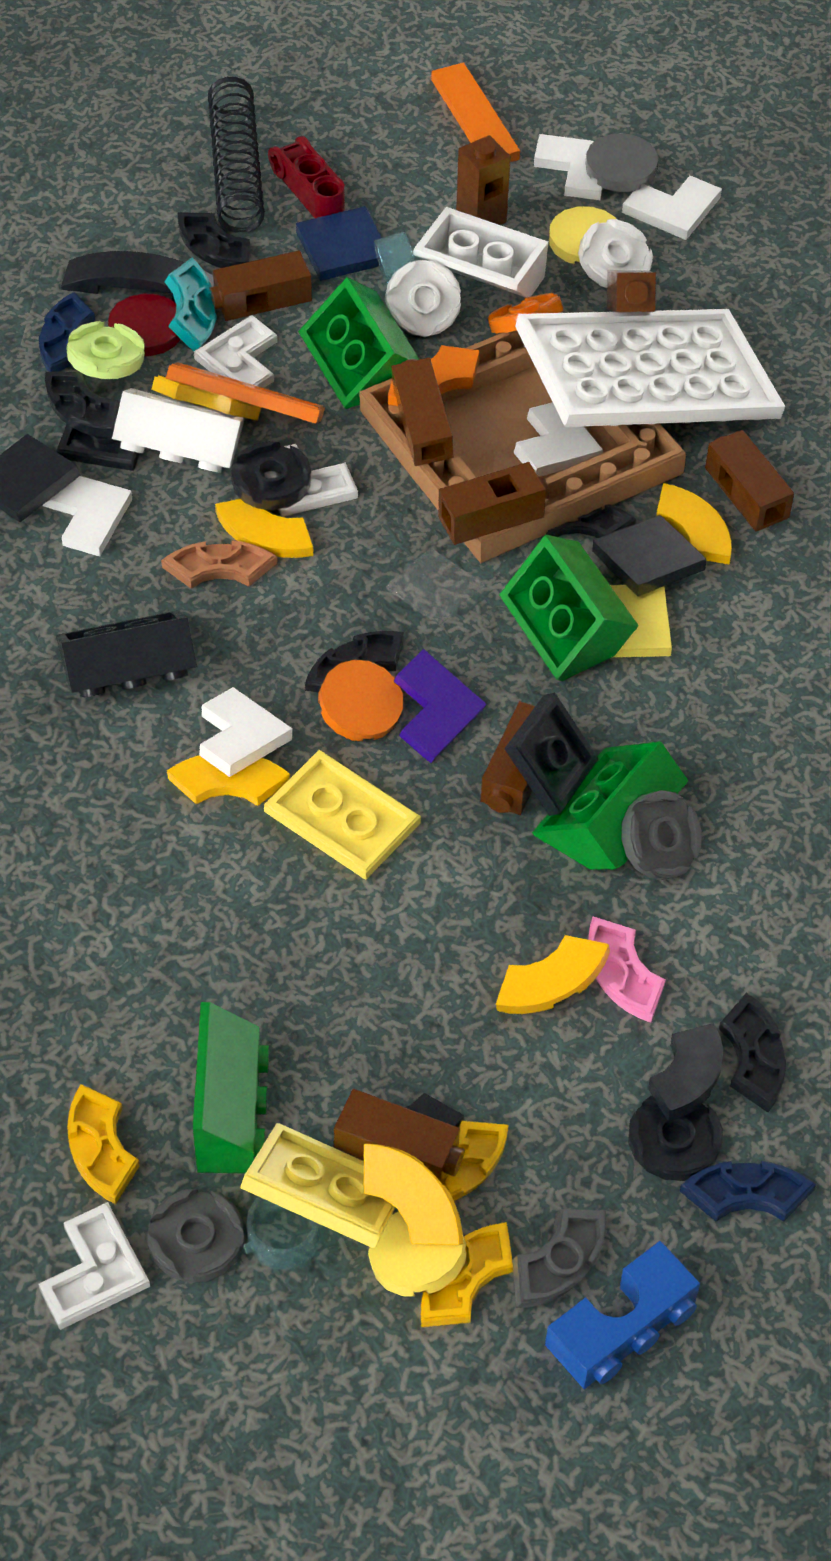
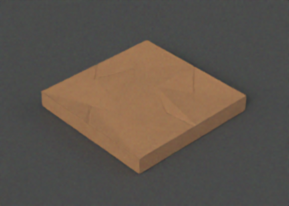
[360,331,686,563]

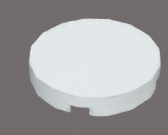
[578,219,653,288]
[385,260,461,337]

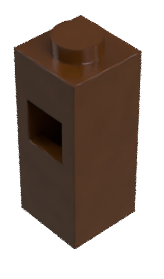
[456,135,511,225]
[209,250,312,321]
[607,270,656,312]
[391,357,454,466]
[705,430,794,532]
[438,462,549,545]
[480,701,535,815]
[334,1088,465,1185]

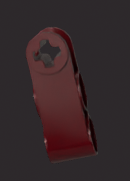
[268,135,345,218]

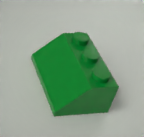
[298,277,420,409]
[499,534,639,681]
[532,741,688,870]
[193,1002,269,1173]

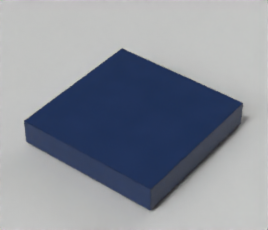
[296,206,390,281]

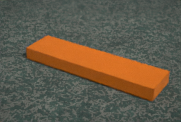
[431,62,520,162]
[166,362,325,423]

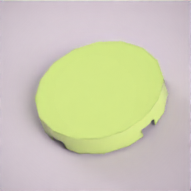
[67,321,145,379]

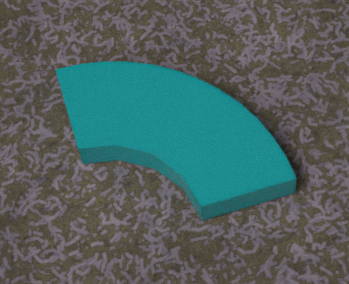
[165,258,217,352]

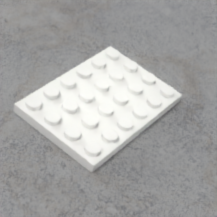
[515,309,785,427]

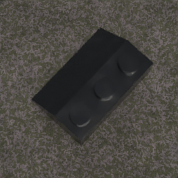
[56,610,197,697]

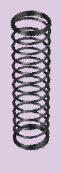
[208,77,265,233]

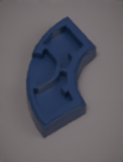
[39,292,96,372]
[680,1161,816,1221]

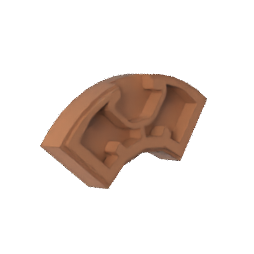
[161,541,277,588]

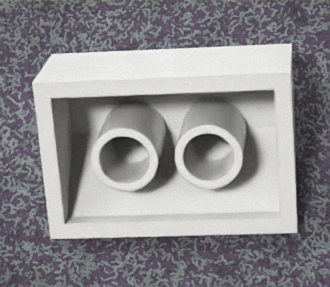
[413,207,548,298]
[112,388,245,473]

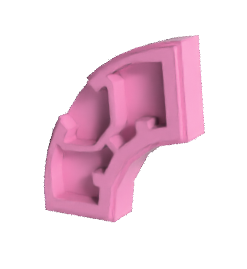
[588,916,666,1023]

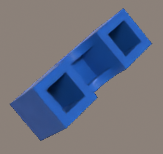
[545,1241,700,1389]

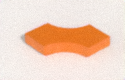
[388,345,479,406]

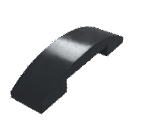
[61,251,214,303]

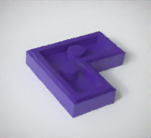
[394,649,487,763]

